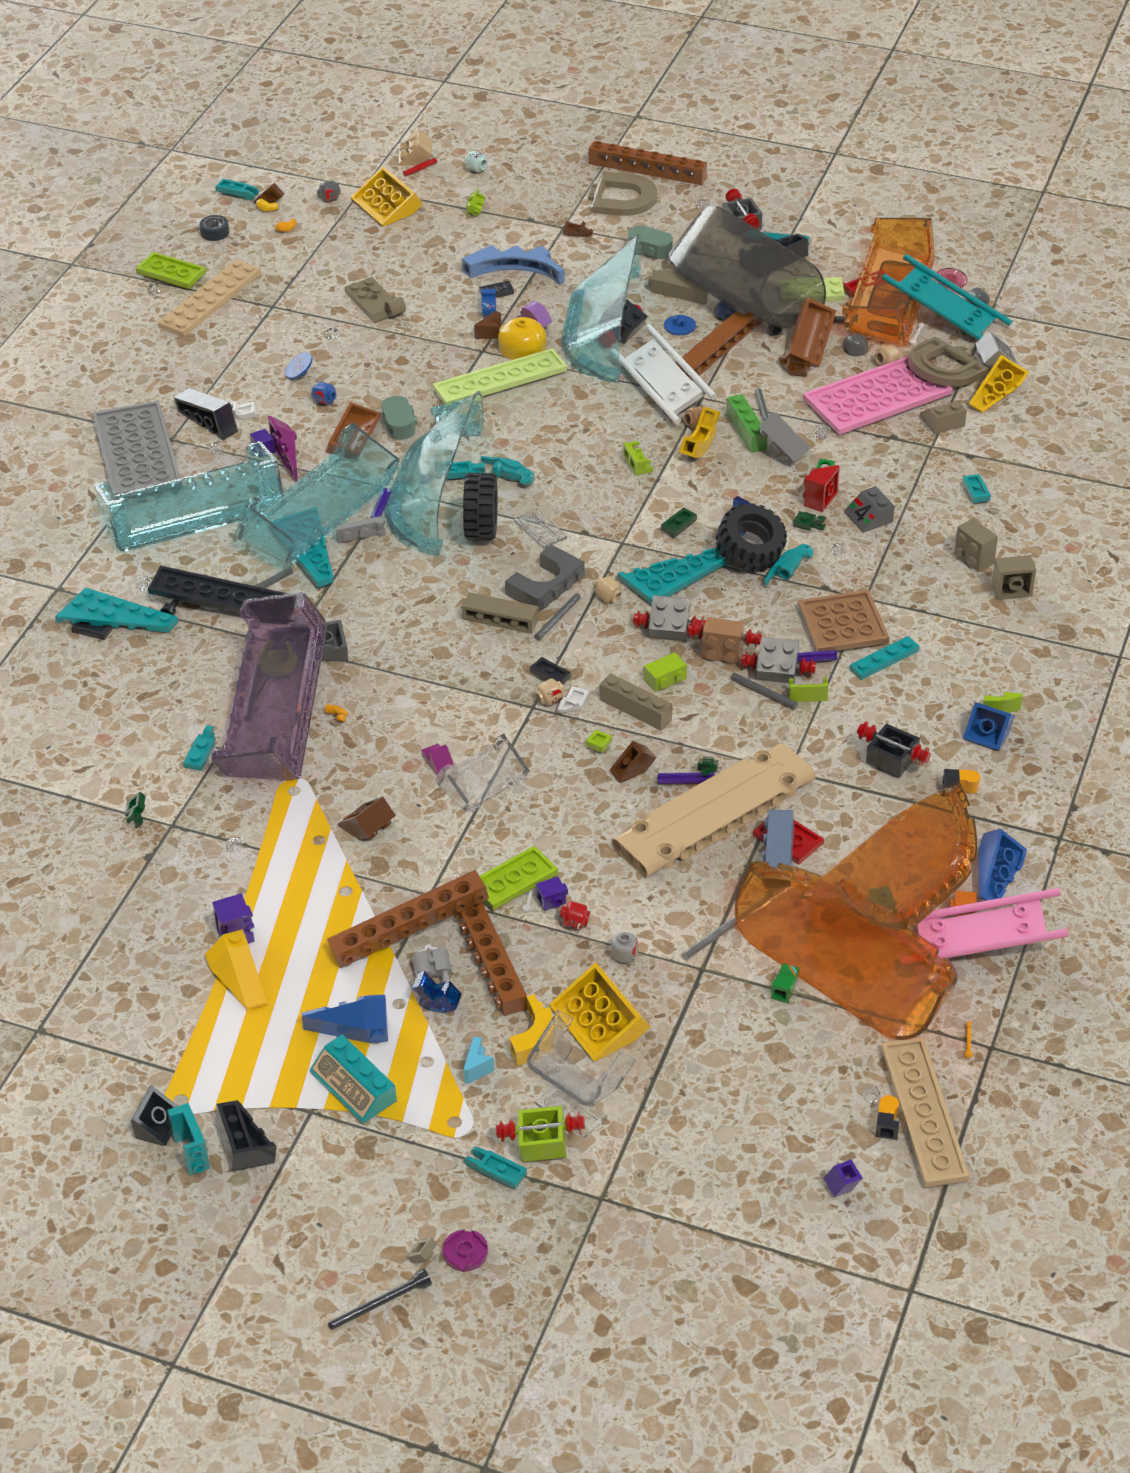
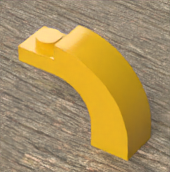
[679,406,720,458]
[509,994,553,1066]

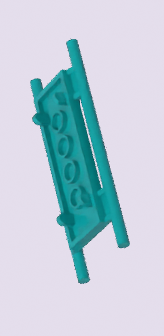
[881,254,1013,341]

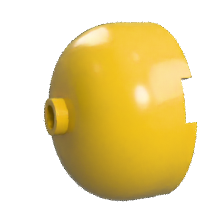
[498,317,547,360]

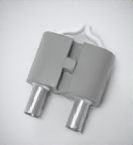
[412,944,452,991]

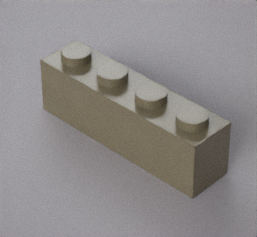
[462,592,539,634]
[599,673,672,731]

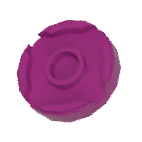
[443,1229,488,1272]

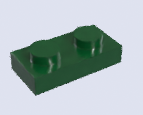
[661,507,697,537]

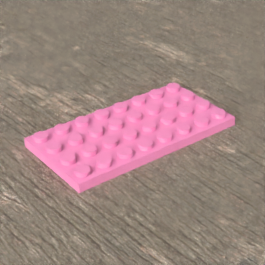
[803,356,952,435]

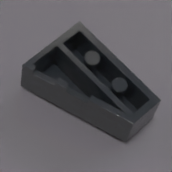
[215,1100,277,1171]

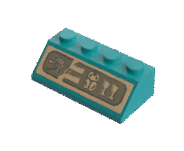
[310,1034,397,1124]

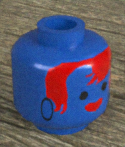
[311,382,337,405]

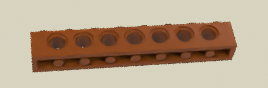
[588,141,707,185]
[327,869,489,968]
[454,902,527,1016]

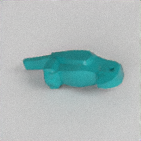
[480,456,535,485]
[764,544,814,586]

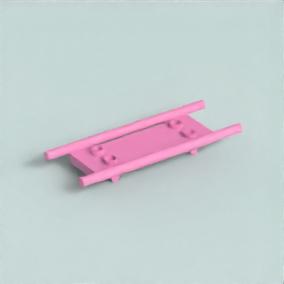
[895,888,1069,966]

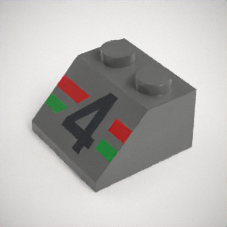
[845,486,895,533]

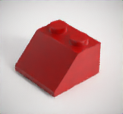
[803,465,840,513]

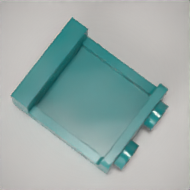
[167,1103,210,1175]

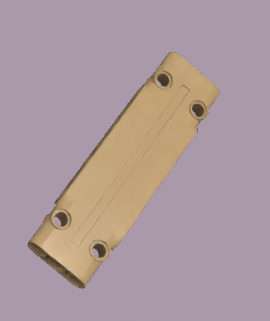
[612,743,816,878]

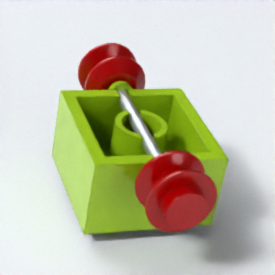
[496,1106,586,1162]

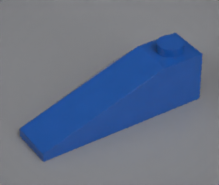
[978,829,1027,901]
[302,995,388,1043]

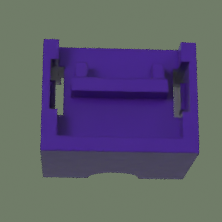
[212,893,255,944]

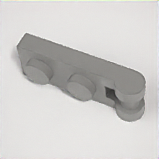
[336,516,386,543]

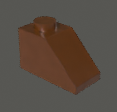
[610,741,657,783]

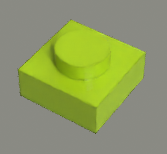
[586,729,612,753]

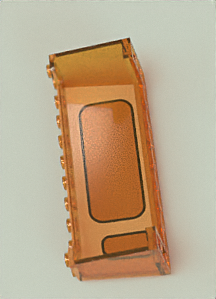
[842,218,935,347]

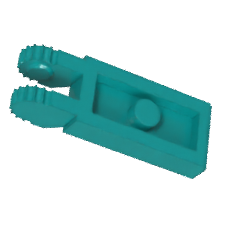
[215,178,259,201]
[464,1146,527,1190]

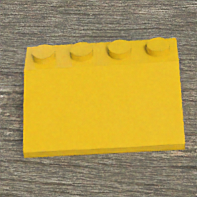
[350,166,423,227]
[549,962,651,1062]

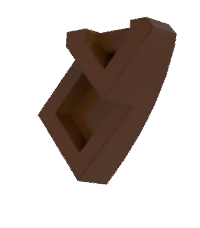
[253,183,285,204]
[563,221,593,237]
[778,357,810,377]

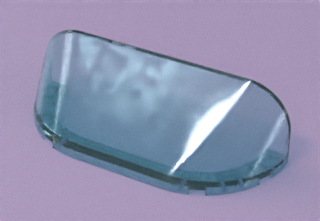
[561,234,641,383]
[385,391,484,556]

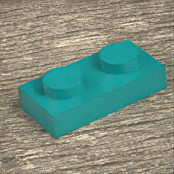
[962,474,991,503]

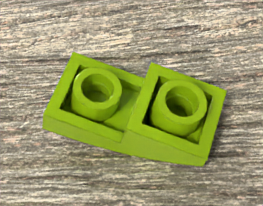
[983,692,1023,713]

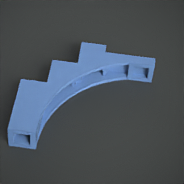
[462,245,565,285]

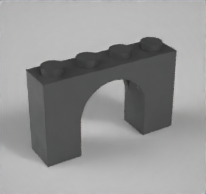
[505,544,585,613]

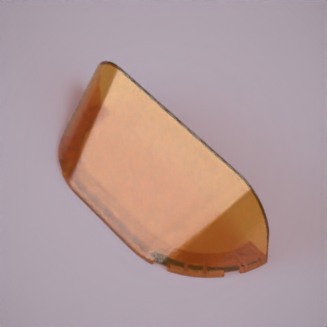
[800,783,977,931]
[735,861,958,1040]

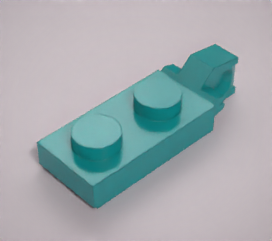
[437,461,486,480]
[183,725,216,771]

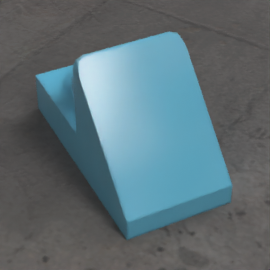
[464,1037,494,1084]

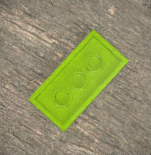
[136,252,206,289]
[480,845,558,911]

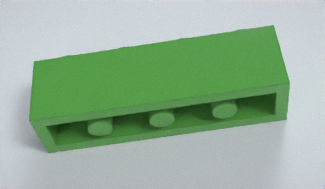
[726,394,767,453]

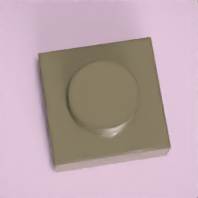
[407,1238,437,1263]

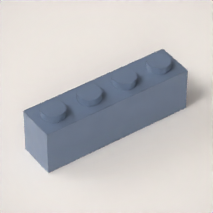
[761,810,794,887]

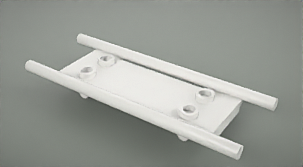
[610,324,717,424]

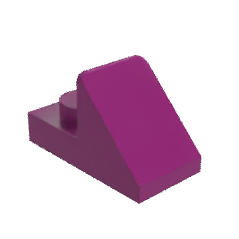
[421,743,456,779]

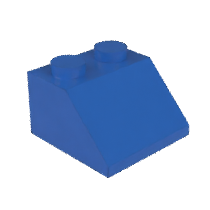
[963,702,1015,750]

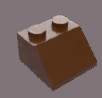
[338,796,396,840]

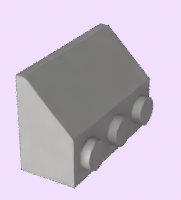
[759,411,811,463]

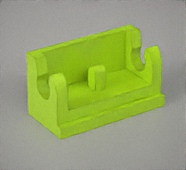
[623,441,653,476]
[788,677,829,702]

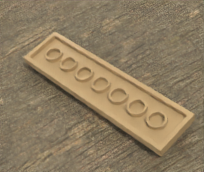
[158,259,262,337]
[881,1037,970,1188]

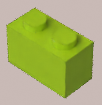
[643,652,687,692]

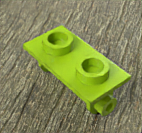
[465,188,485,216]

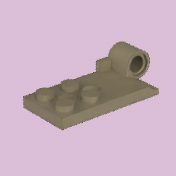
[344,277,406,323]

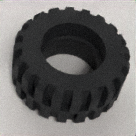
[463,473,498,540]
[715,503,787,573]

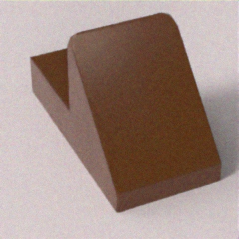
[474,311,501,339]

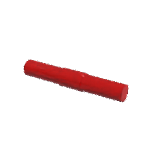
[403,157,437,177]

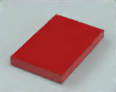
[753,820,824,865]

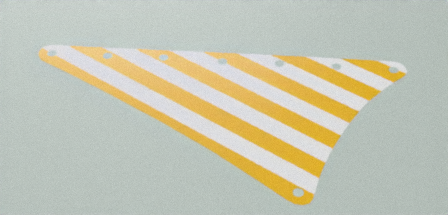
[164,778,473,1138]

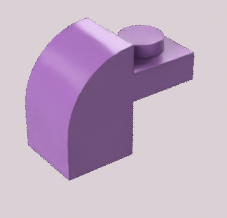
[516,301,553,327]

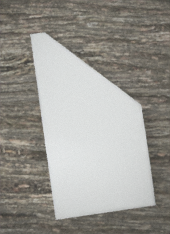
[230,401,257,419]
[557,686,590,713]

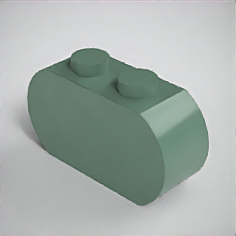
[628,225,673,259]
[381,396,418,440]

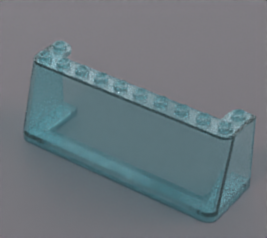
[234,422,400,564]
[94,441,285,551]

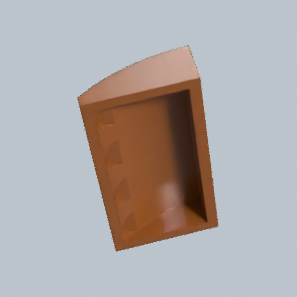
[786,297,837,367]
[326,402,382,457]

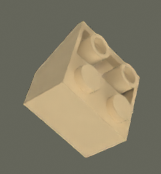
[399,129,432,166]

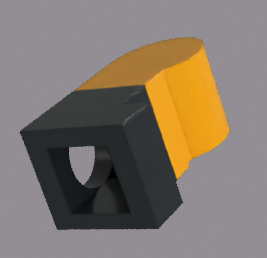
[942,769,980,795]
[875,1095,900,1140]

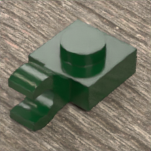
[793,511,826,530]
[697,756,719,776]
[125,792,146,828]

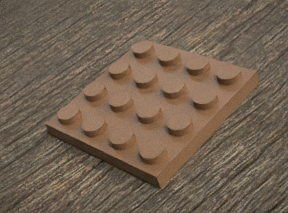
[798,590,890,651]

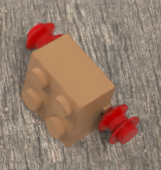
[687,617,762,664]

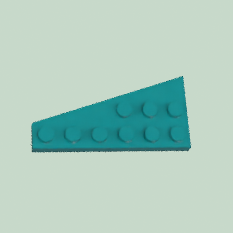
[270,507,334,588]
[618,547,727,605]
[55,587,178,632]

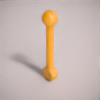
[964,1021,973,1059]

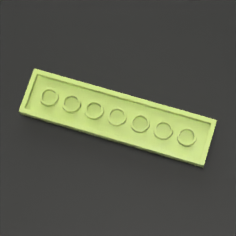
[433,348,567,407]

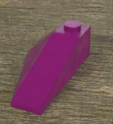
[268,416,298,482]

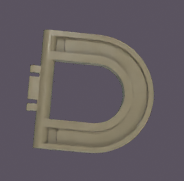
[588,172,657,216]
[908,337,990,387]

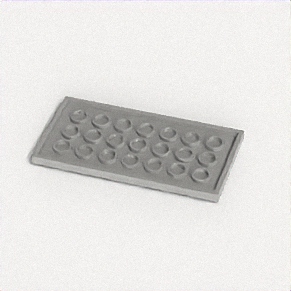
[92,400,182,499]

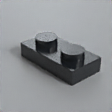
[530,657,571,685]

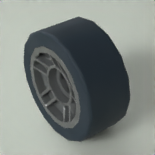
[199,215,229,241]

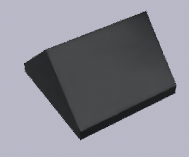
[131,1085,178,1146]

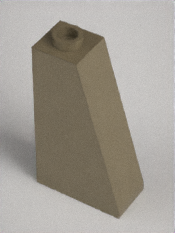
[648,270,710,305]

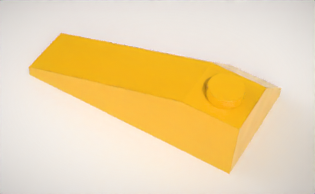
[968,355,1029,413]
[205,929,267,1011]

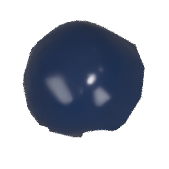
[714,299,739,321]

